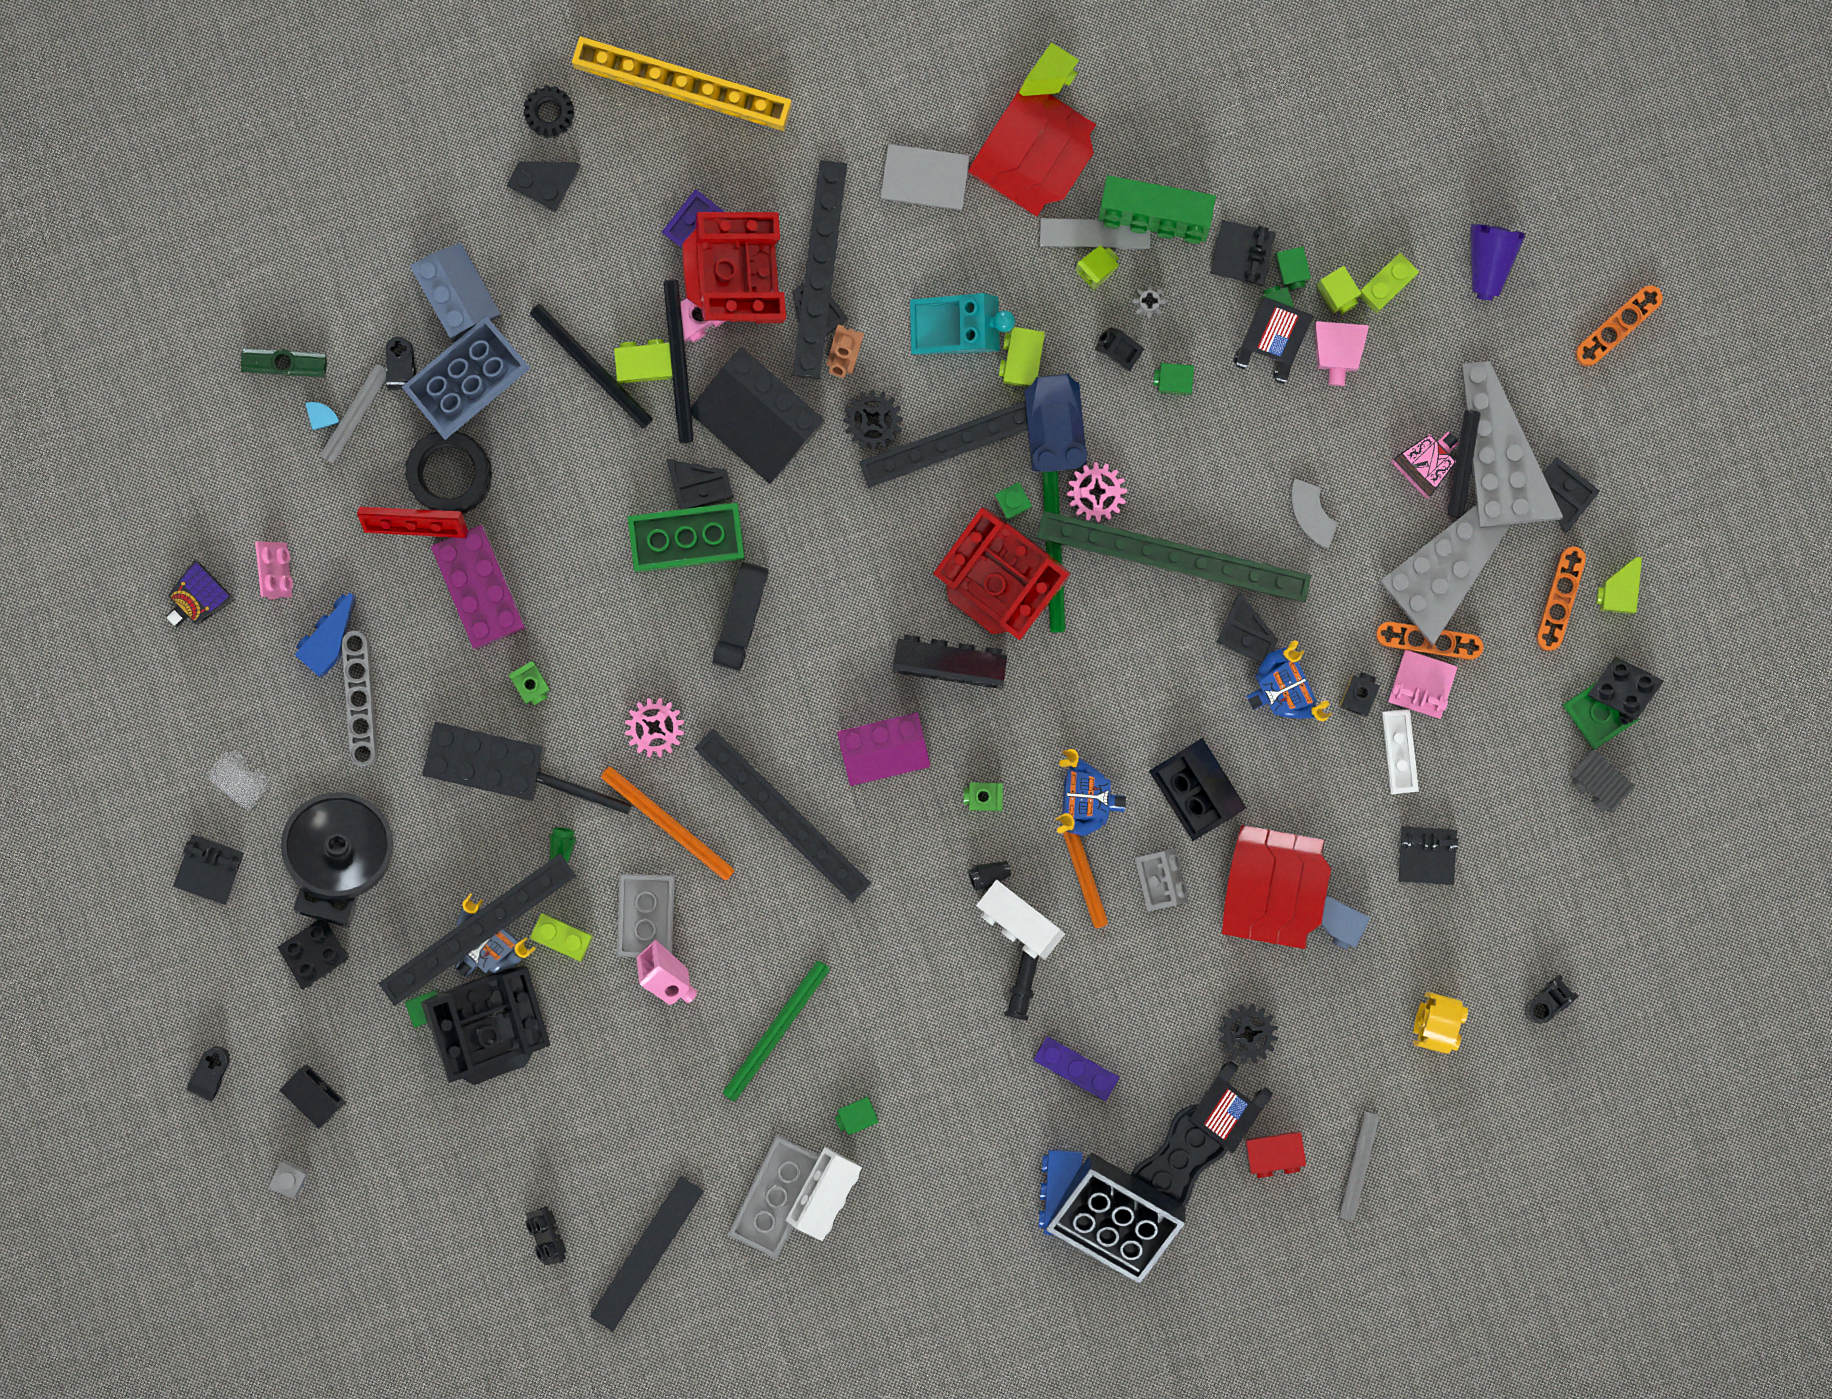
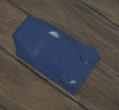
[1024,373,1087,472]

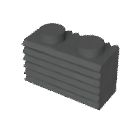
[1569,750,1635,812]

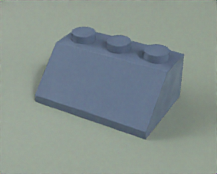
[410,243,501,342]

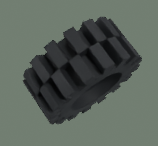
[523,85,575,138]

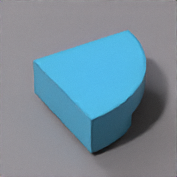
[305,402,340,430]

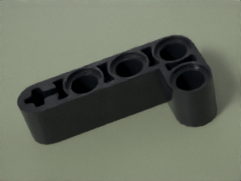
[712,562,769,672]

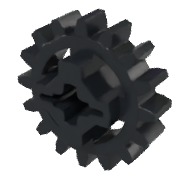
[843,390,903,451]
[1218,1004,1278,1064]

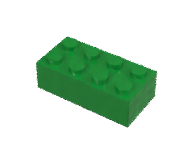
[1098,175,1216,244]
[627,503,745,573]

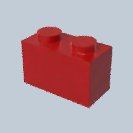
[1244,1131,1306,1178]

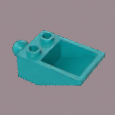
[910,293,1015,355]

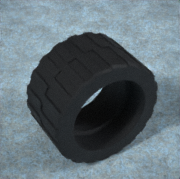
[405,431,492,514]

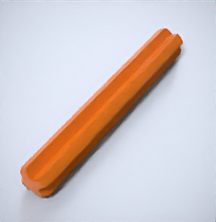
[1063,831,1108,928]

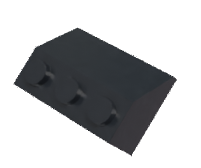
[1149,738,1246,841]

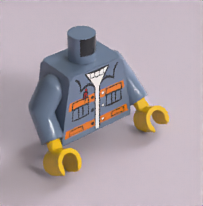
[455,893,535,978]

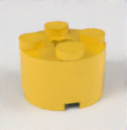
[1413,992,1468,1054]

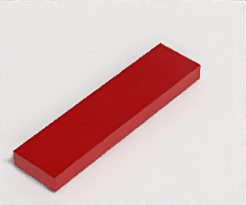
[357,507,468,538]

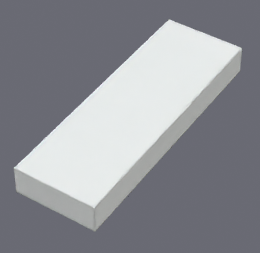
[1381,709,1419,795]

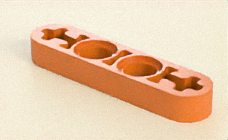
[1575,285,1663,367]
[1536,546,1586,651]
[1375,622,1483,660]

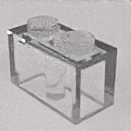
[204,750,272,812]

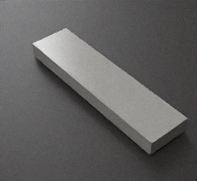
[1040,218,1150,250]

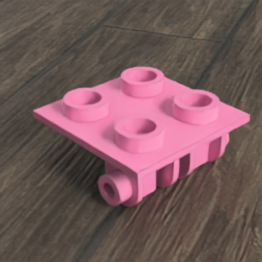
[255,541,293,600]
[1388,650,1458,719]

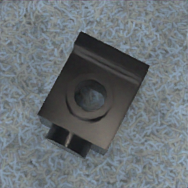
[1339,672,1380,717]

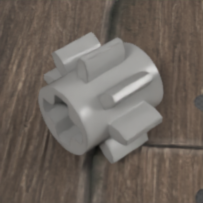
[1132,284,1167,320]

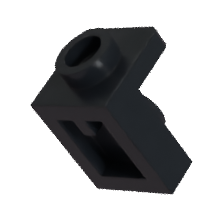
[1095,327,1145,372]

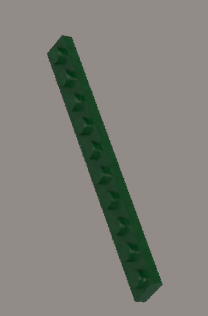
[1036,511,1312,603]

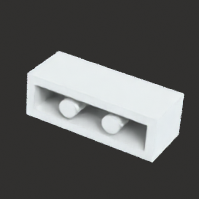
[976,880,1065,960]
[785,1147,862,1241]

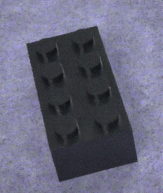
[422,722,546,801]

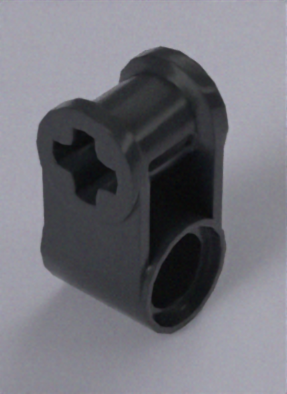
[386,337,416,391]
[1525,974,1579,1024]
[186,1046,230,1102]

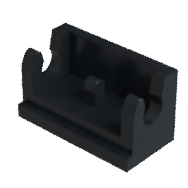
[279,1064,346,1129]

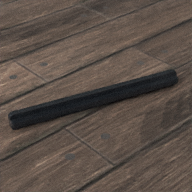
[663,279,694,443]
[530,304,653,429]

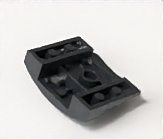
[421,966,551,1085]

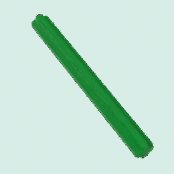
[1042,471,1066,633]
[723,960,830,1102]

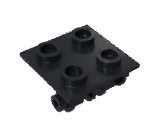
[1210,220,1276,286]
[1588,656,1664,725]
[1398,826,1458,885]
[173,834,244,905]
[277,920,350,990]
[526,1206,567,1266]

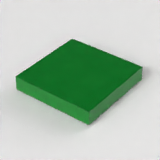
[1562,681,1640,750]

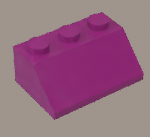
[837,712,931,786]

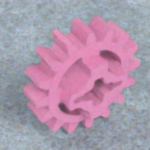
[1067,462,1127,523]
[625,698,685,758]

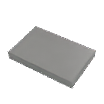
[880,144,970,211]
[616,874,675,957]

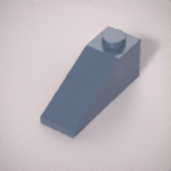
[1321,896,1370,950]

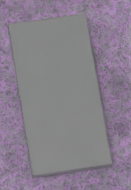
[727,1135,820,1259]

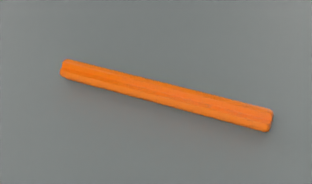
[601,767,735,880]

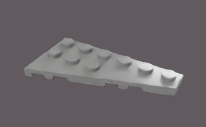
[1461,361,1563,527]
[1380,505,1511,646]

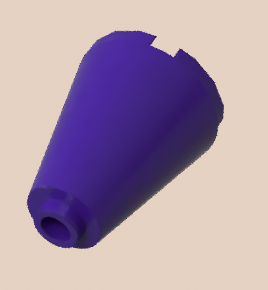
[1470,223,1526,301]

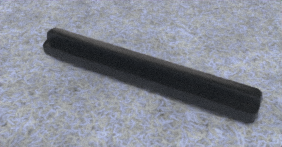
[1448,409,1481,518]

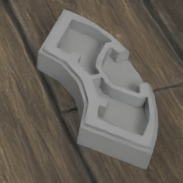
[1291,479,1338,549]

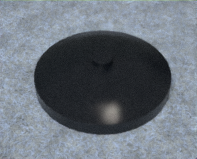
[281,792,393,900]

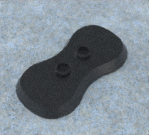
[1131,1104,1227,1206]

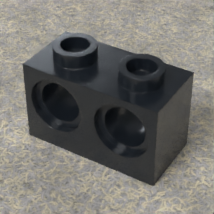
[294,888,359,928]

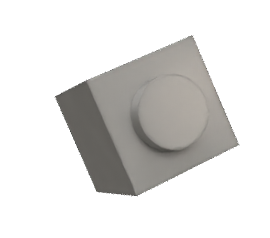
[268,1160,310,1199]

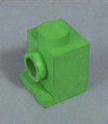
[509,661,551,706]
[963,782,1003,811]

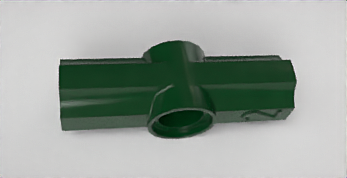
[241,348,327,378]

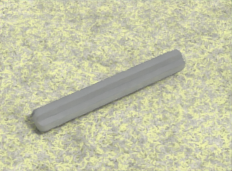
[321,365,386,463]
[1340,1112,1379,1221]

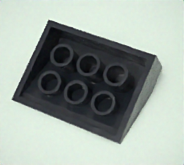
[691,347,825,484]
[892,635,1007,689]
[1046,1153,1186,1284]

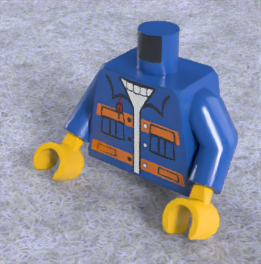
[1246,641,1332,721]
[1055,749,1126,836]

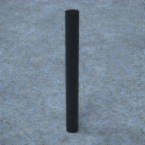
[537,772,632,815]

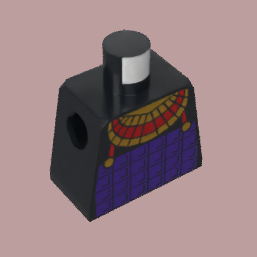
[166,560,235,628]

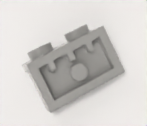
[1135,848,1188,912]

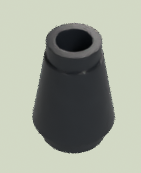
[968,861,1011,891]

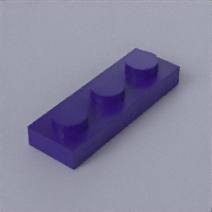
[1033,1036,1119,1101]

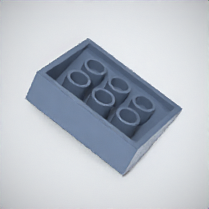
[402,316,530,440]

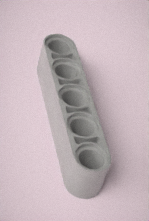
[342,631,378,767]

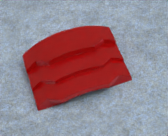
[968,88,1096,217]
[682,212,786,323]
[933,507,1071,640]
[1222,825,1332,949]

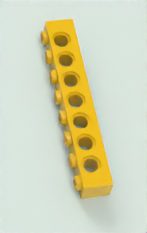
[572,36,792,131]

